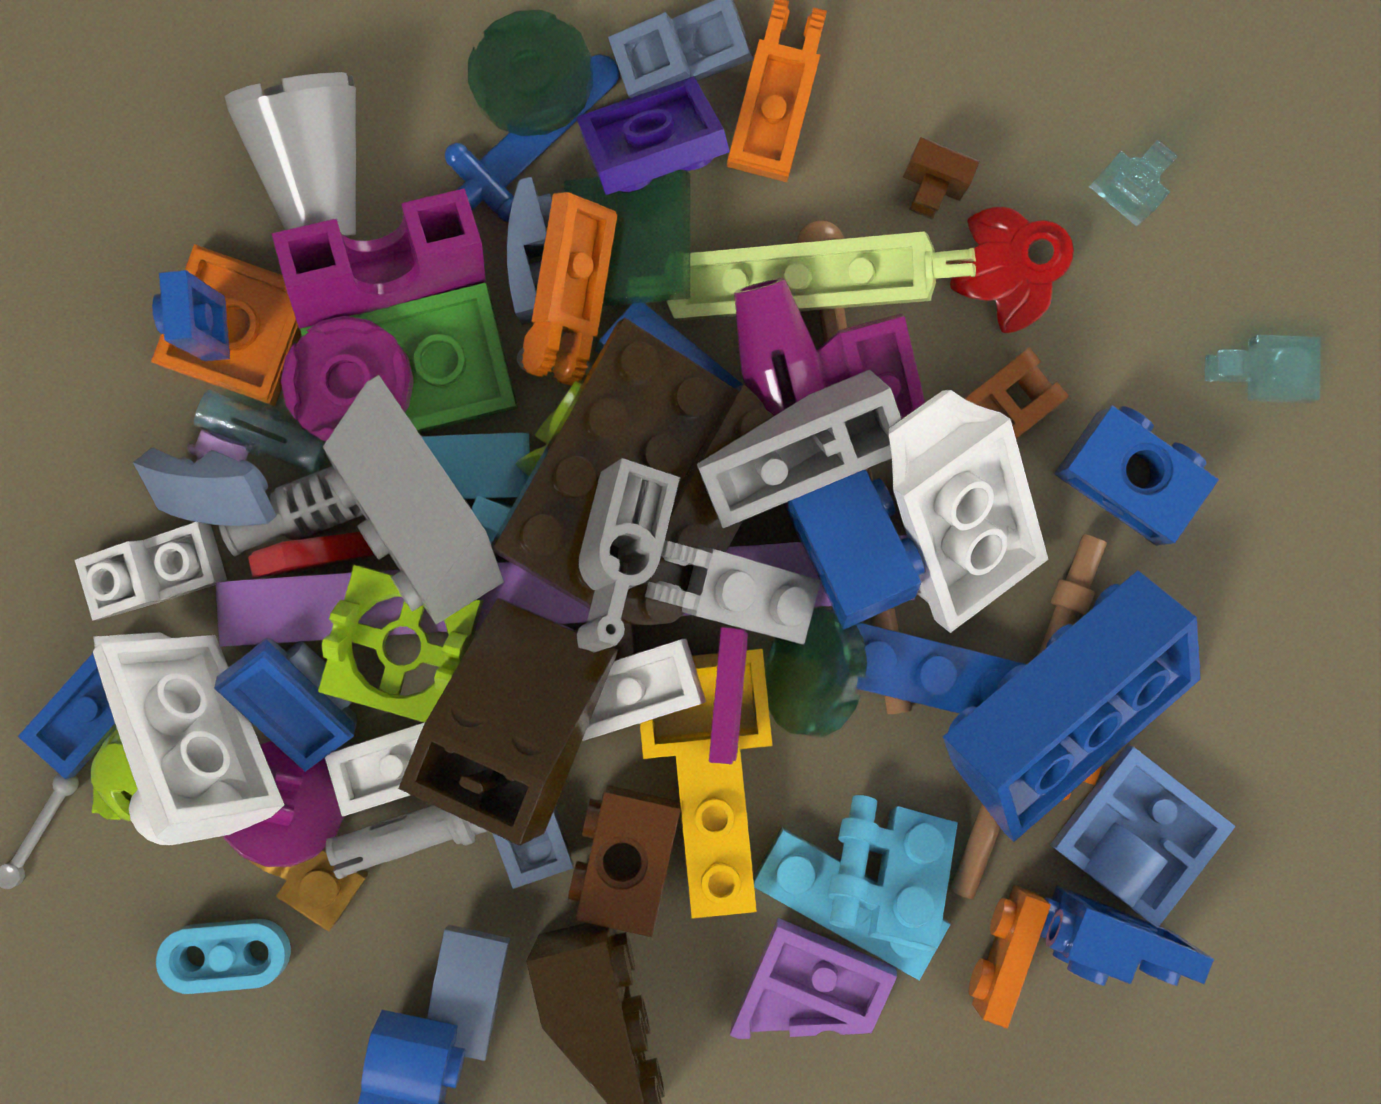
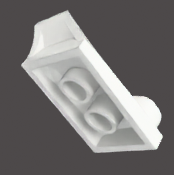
[889,390,1049,633]
[93,632,284,845]

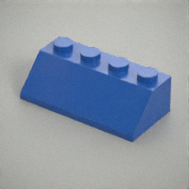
[943,570,1201,842]

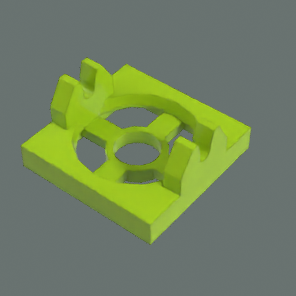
[318,565,484,723]

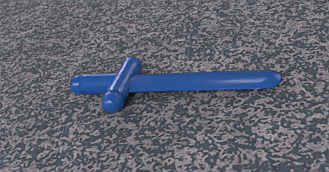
[445,55,619,222]

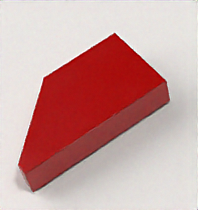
[248,532,375,578]

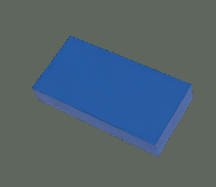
[214,639,355,772]

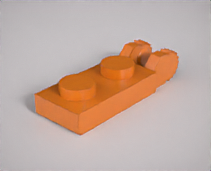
[727,0,827,182]
[521,192,618,386]

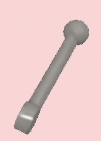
[0,773,79,889]

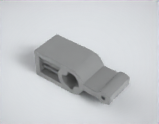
[577,458,680,652]

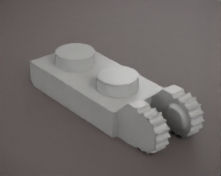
[645,541,821,644]

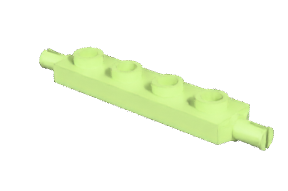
[630,231,976,321]

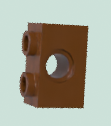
[568,785,681,937]

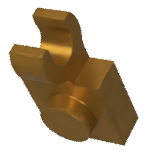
[247,848,369,932]

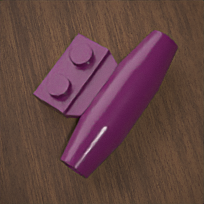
[734,278,925,539]

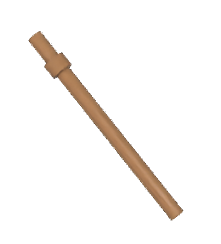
[950,534,1107,900]

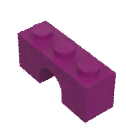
[271,188,486,329]

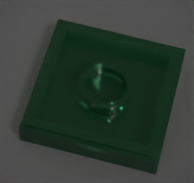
[564,170,690,306]

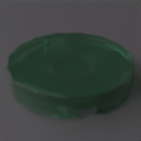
[468,10,593,136]
[765,607,867,738]

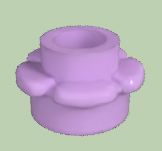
[187,429,251,462]

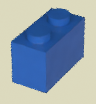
[788,469,925,630]

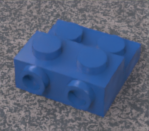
[1040,885,1214,986]

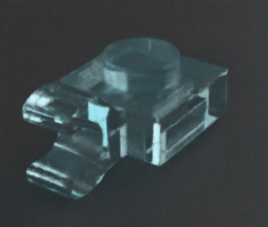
[1089,139,1178,226]
[1205,335,1321,403]

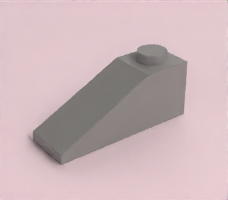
[697,370,902,528]

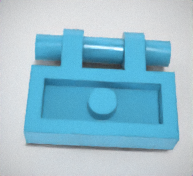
[828,795,958,952]

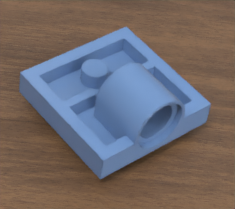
[1050,745,1236,928]

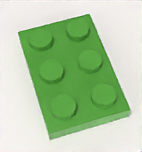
[300,283,518,433]

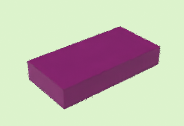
[709,627,748,764]

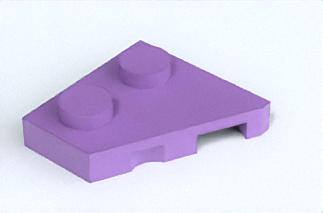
[730,918,897,1039]

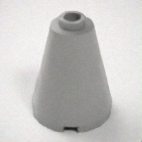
[225,72,356,237]

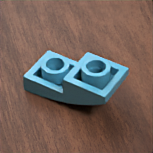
[422,433,530,500]

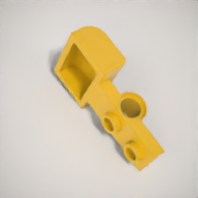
[640,648,772,918]

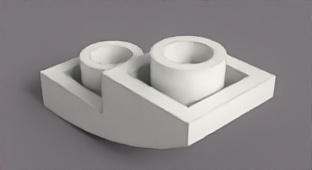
[75,522,227,621]

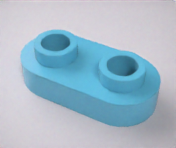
[156,919,291,994]

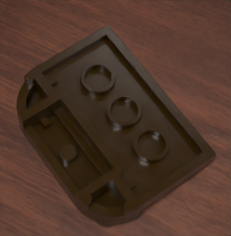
[491,318,774,625]

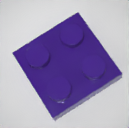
[576,76,730,195]

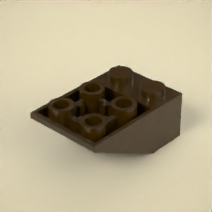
[398,598,619,846]
[526,923,665,1104]

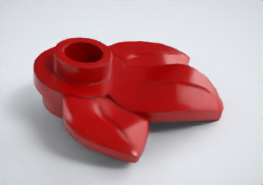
[950,207,1074,333]

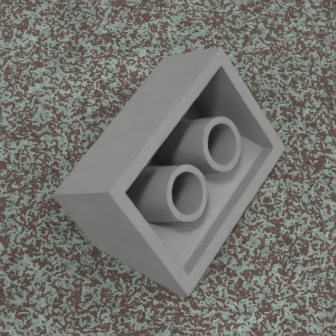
[323,375,504,624]

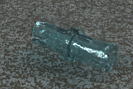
[194,389,326,473]

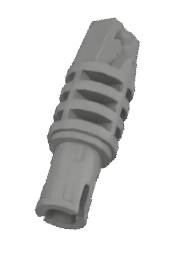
[219,466,364,556]

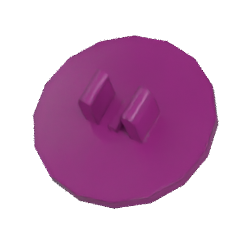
[223,741,344,867]

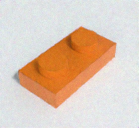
[969,885,1051,1029]

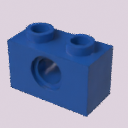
[1054,405,1219,546]

